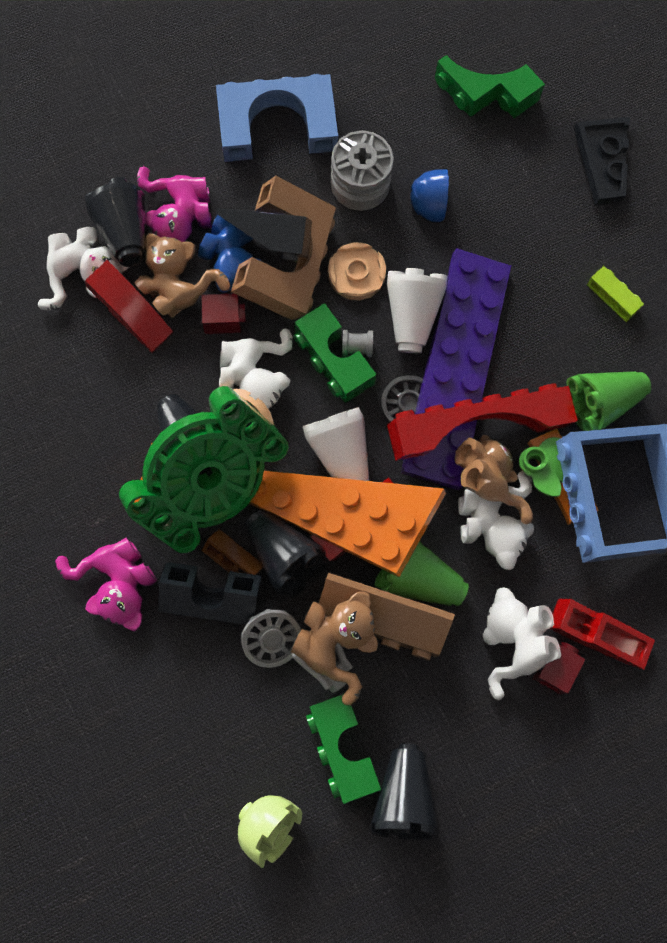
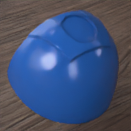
[411,169,449,222]

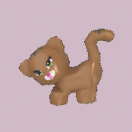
[135,234,230,318]
[455,435,533,525]
[291,591,378,706]

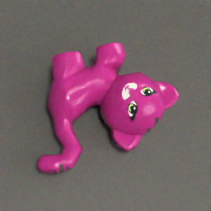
[137,166,212,242]
[55,538,158,631]

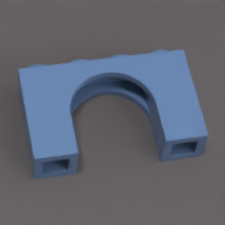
[216,74,338,162]

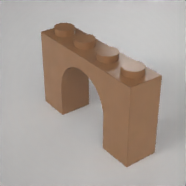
[231,176,336,320]

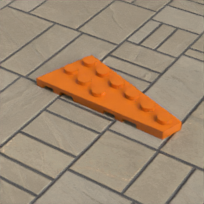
[249,471,446,577]

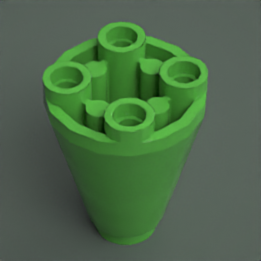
[566,371,651,431]
[375,541,469,606]

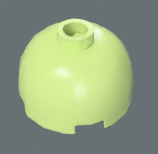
[238,795,302,868]

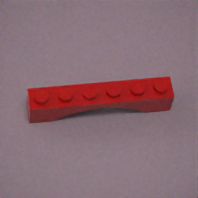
[387,383,578,461]

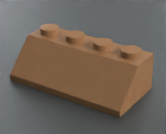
[319,573,455,661]

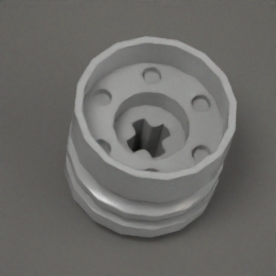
[330,130,394,211]

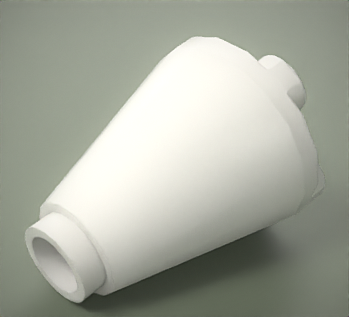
[387,268,448,353]
[302,407,369,481]

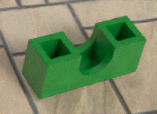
[293,303,377,403]
[306,694,381,804]

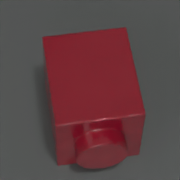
[202,294,246,334]
[533,642,586,695]

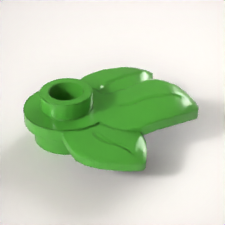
[519,437,563,497]

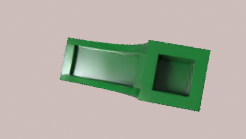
[435,55,545,118]

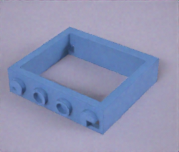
[556,424,667,563]

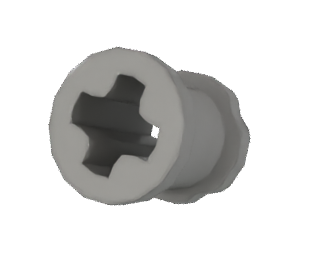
[342,330,373,357]

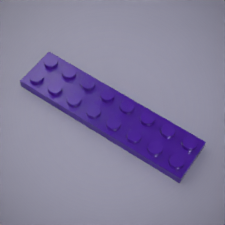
[401,248,511,490]

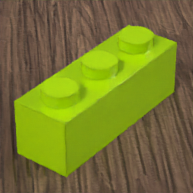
[587,266,644,322]

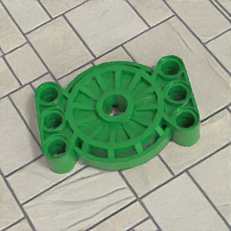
[119,386,289,553]

